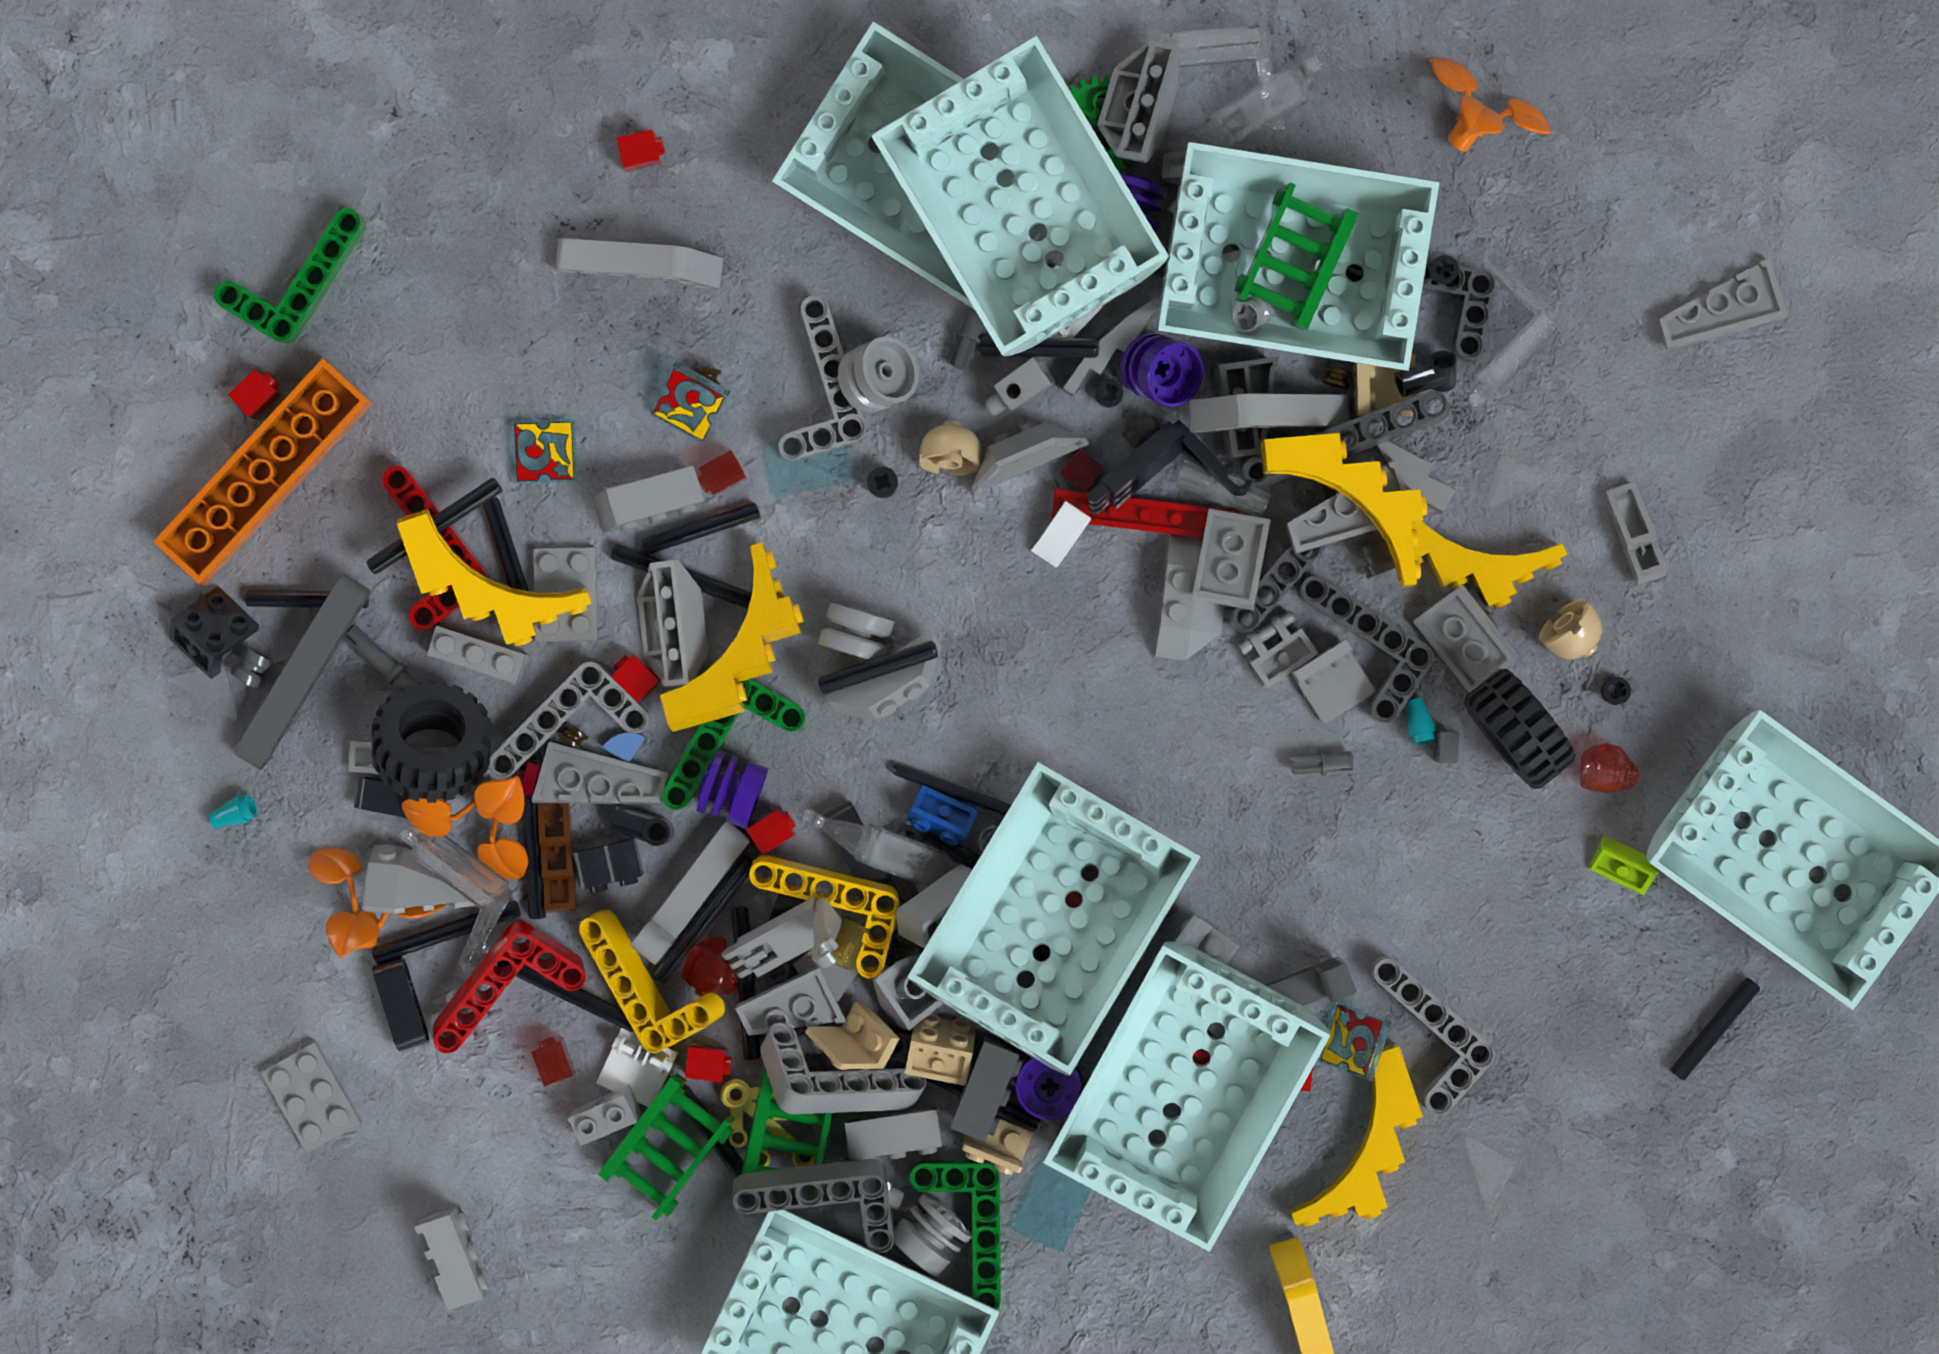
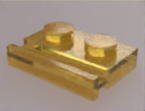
[809,913,869,971]

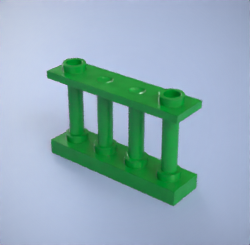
[1234,182,1359,331]
[742,1065,832,1188]
[598,1073,736,1220]

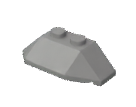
[1097,40,1180,163]
[972,420,1088,495]
[1155,534,1224,661]
[637,560,708,687]
[825,630,941,720]

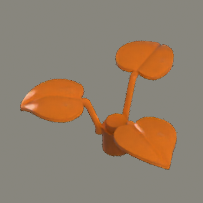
[1428,58,1553,152]
[401,776,528,879]
[308,848,446,958]

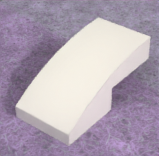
[1031,500,1092,568]

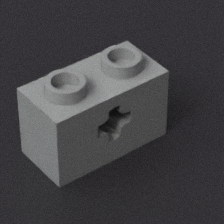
[568,1085,642,1146]

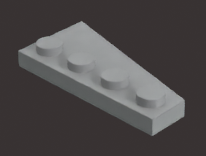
[1657,257,1788,351]
[1286,459,1407,554]
[532,742,669,805]

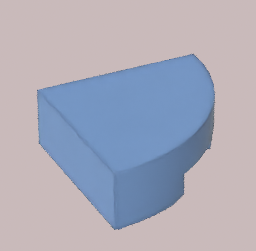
[603,733,646,763]

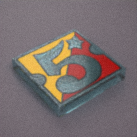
[650,362,731,444]
[512,419,578,484]
[1318,1002,1391,1081]

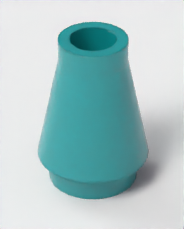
[1406,698,1438,745]
[208,794,258,829]

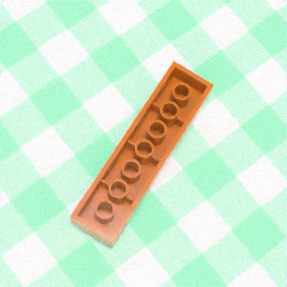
[153,358,374,585]

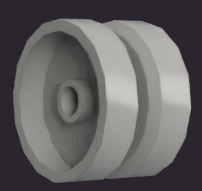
[838,336,919,413]
[818,602,895,660]

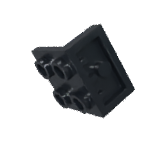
[169,587,259,679]

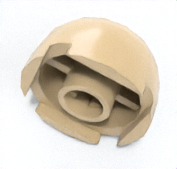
[919,421,981,476]
[1539,599,1603,660]

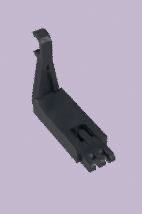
[1088,419,1252,515]

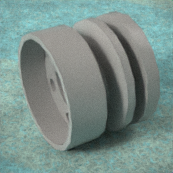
[894,1193,972,1277]

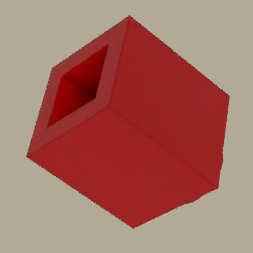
[616,129,666,172]
[227,369,281,419]
[611,655,661,703]
[746,808,797,855]
[685,1044,732,1082]

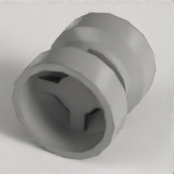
[1231,296,1272,332]

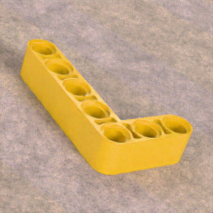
[749,855,900,978]
[579,909,725,1053]
[1269,1237,1334,1354]

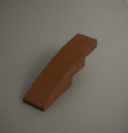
[538,803,577,913]

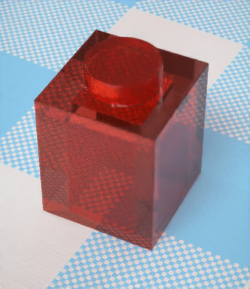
[697,450,748,496]
[531,1036,576,1087]

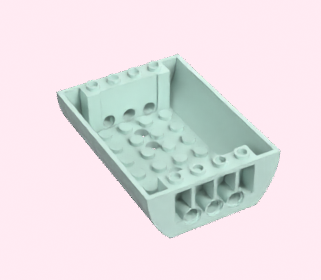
[772,22,1045,310]
[871,36,1169,356]
[1157,142,1439,371]
[1647,710,1939,1010]
[907,762,1200,1076]
[1043,941,1331,1252]
[700,1210,1000,1354]

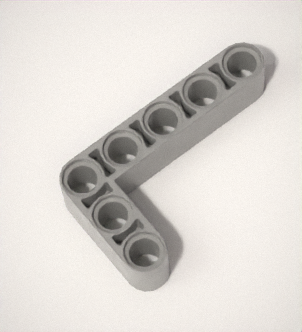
[555,238,724,290]
[778,295,866,463]
[1188,394,1350,432]
[489,662,651,778]
[630,821,751,965]
[1370,956,1495,1116]
[760,1022,926,1114]

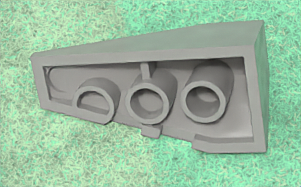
[363,844,497,914]
[873,953,943,1030]

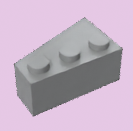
[593,465,704,533]
[414,1206,489,1311]

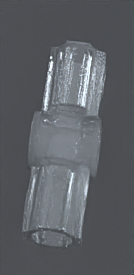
[1174,460,1271,518]

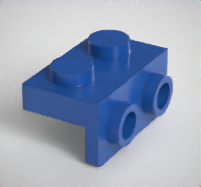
[906,785,978,846]

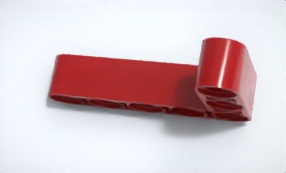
[382,466,490,630]
[433,921,586,1054]

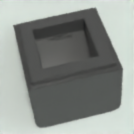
[1434,731,1459,763]

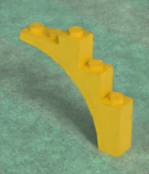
[1261,433,1427,588]
[397,509,592,646]
[1383,521,1568,610]
[660,542,804,732]
[1289,1043,1423,1227]

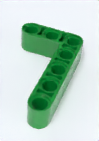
[214,208,365,344]
[662,679,806,810]
[910,1160,1001,1310]

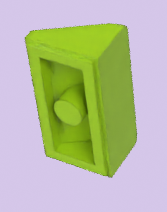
[1588,835,1659,896]

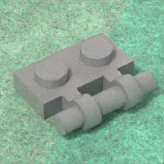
[1237,610,1319,689]

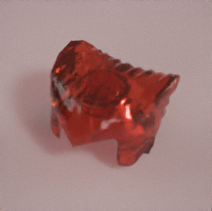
[1579,743,1640,793]
[681,936,738,997]

